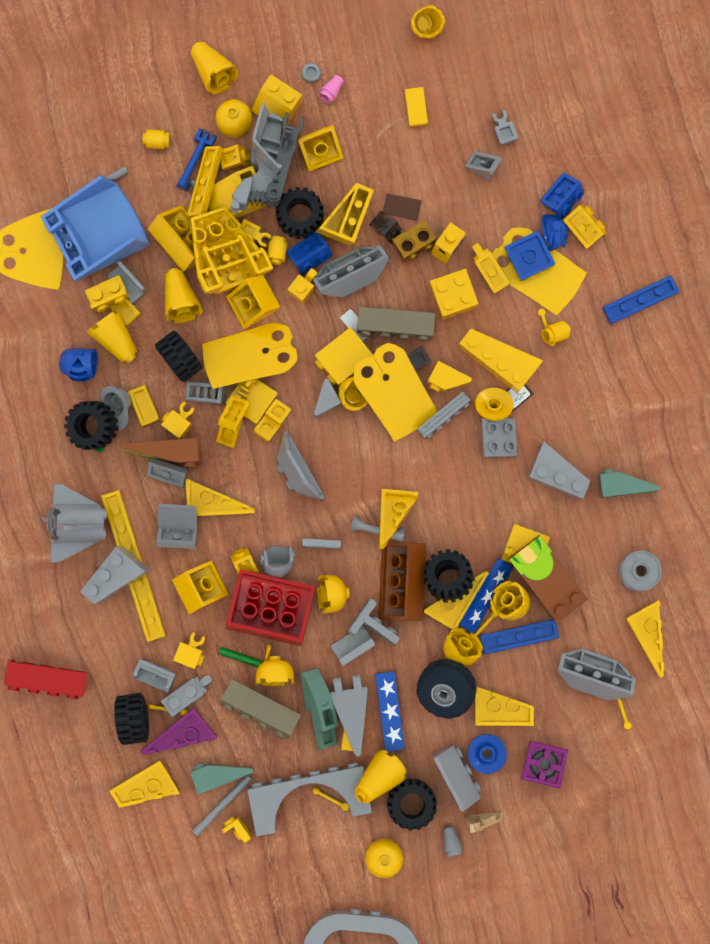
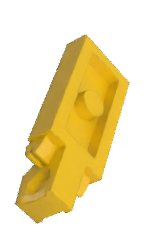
[472,243,511,294]

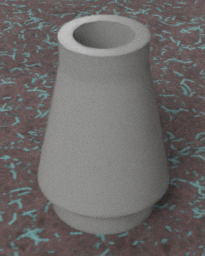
[443,827,463,857]

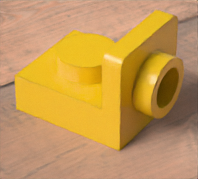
[220,144,250,170]
[230,548,259,574]
[222,816,252,843]

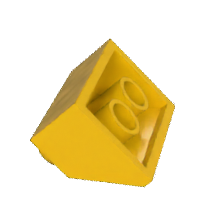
[148,205,196,272]

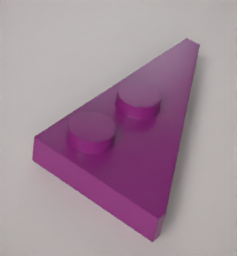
[140,708,217,755]

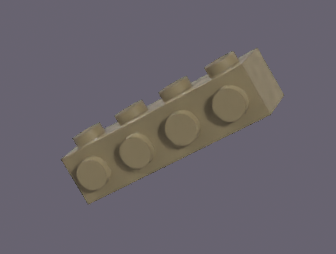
[357,307,435,342]
[220,679,301,739]

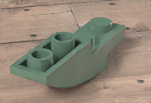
[300,668,339,750]

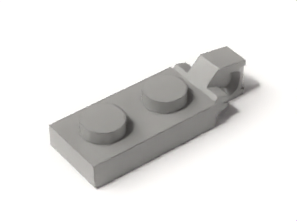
[161,675,213,717]

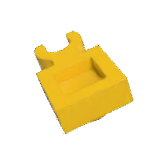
[240,219,271,248]

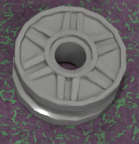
[618,551,662,592]

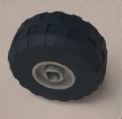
[416,659,477,719]

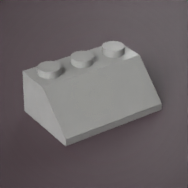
[432,744,482,812]

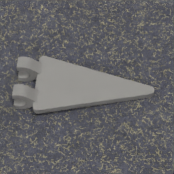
[330,675,368,757]

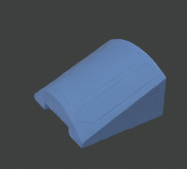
[41,175,150,281]

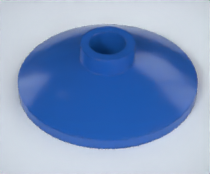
[468,734,507,774]

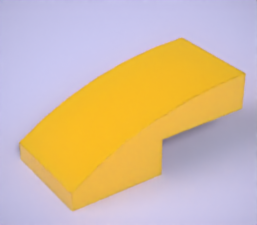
[253,399,291,443]

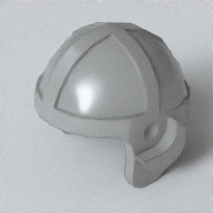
[259,546,295,578]

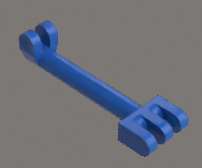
[176,128,217,192]

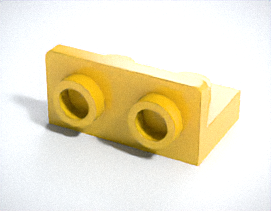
[563,204,607,249]
[85,275,130,313]

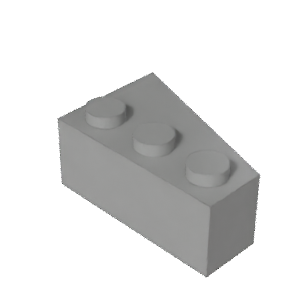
[527,441,590,500]
[80,546,151,604]

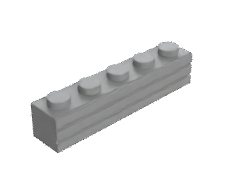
[417,392,471,439]

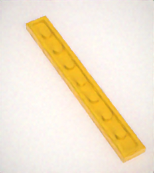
[101,490,166,642]

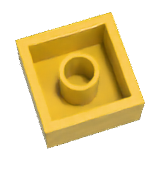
[429,269,479,321]

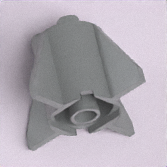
[42,484,107,562]

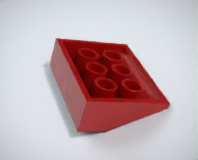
[226,569,315,647]

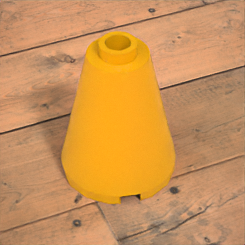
[191,42,239,95]
[165,268,203,324]
[87,309,137,363]
[354,750,407,803]

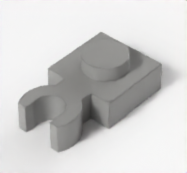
[492,110,518,147]

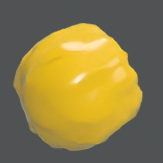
[411,5,445,39]
[338,376,368,411]

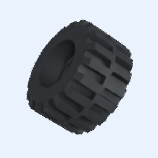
[276,187,324,239]
[155,330,203,382]
[64,401,118,450]
[423,549,474,603]
[114,693,149,745]
[387,778,437,831]

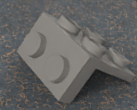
[156,504,198,549]

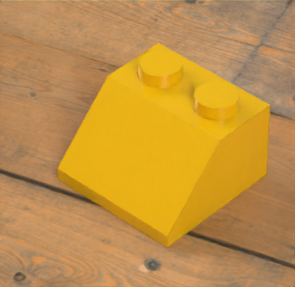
[251,75,303,132]
[226,274,280,329]
[172,560,229,614]

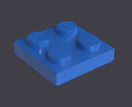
[504,230,555,281]

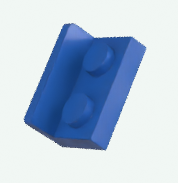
[540,172,584,219]
[286,232,333,276]

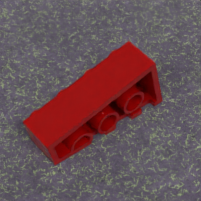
[4,659,87,699]

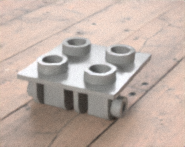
[480,418,517,458]

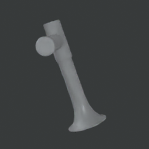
[351,514,405,542]

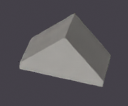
[465,151,502,182]
[313,378,341,418]

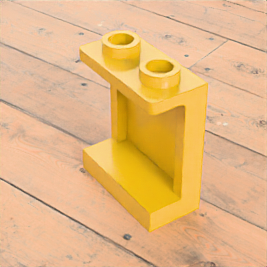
[314,327,374,387]

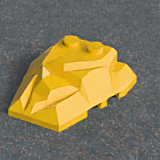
[190,207,273,294]

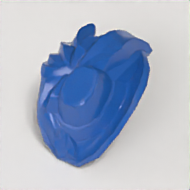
[542,214,568,251]

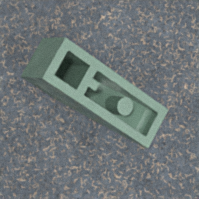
[597,469,660,498]
[190,762,254,795]

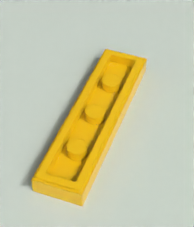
[187,146,223,219]

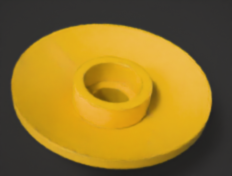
[475,388,514,421]

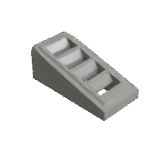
[185,381,227,405]

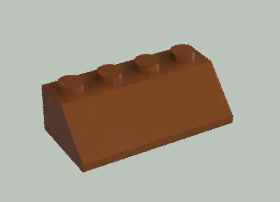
[379,542,426,621]

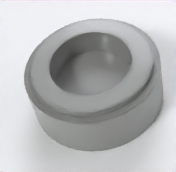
[302,63,321,84]

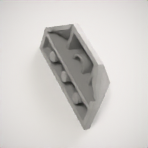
[313,245,389,298]
[276,431,325,501]
[557,648,636,700]

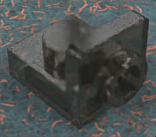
[369,211,402,244]
[407,346,432,371]

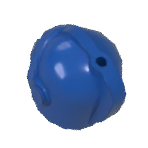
[59,348,98,382]

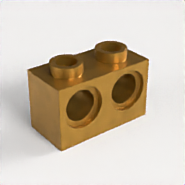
[392,220,437,262]

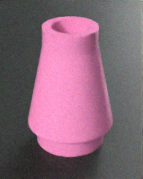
[319,75,344,104]

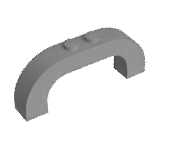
[303,908,419,944]

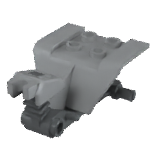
[230,102,305,214]

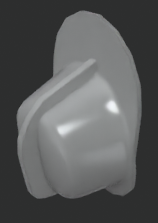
[100,386,131,431]

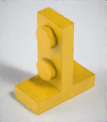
[216,396,250,449]

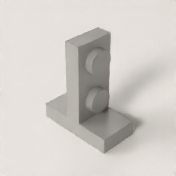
[347,599,400,646]

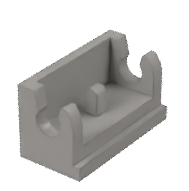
[132,658,177,693]

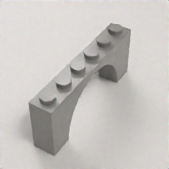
[247,762,372,837]

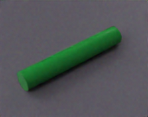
[219,647,264,667]

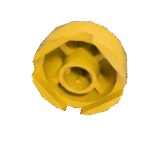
[215,99,253,139]
[316,575,350,614]
[490,581,530,621]
[443,628,483,667]
[256,656,295,686]
[365,838,404,879]

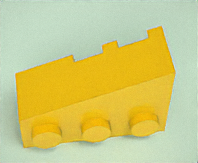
[315,183,374,246]

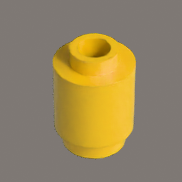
[142,129,171,149]
[267,236,288,266]
[541,321,571,344]

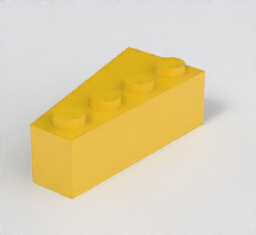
[458,329,543,393]

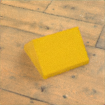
[297,124,344,172]

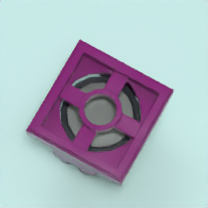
[521,740,568,789]

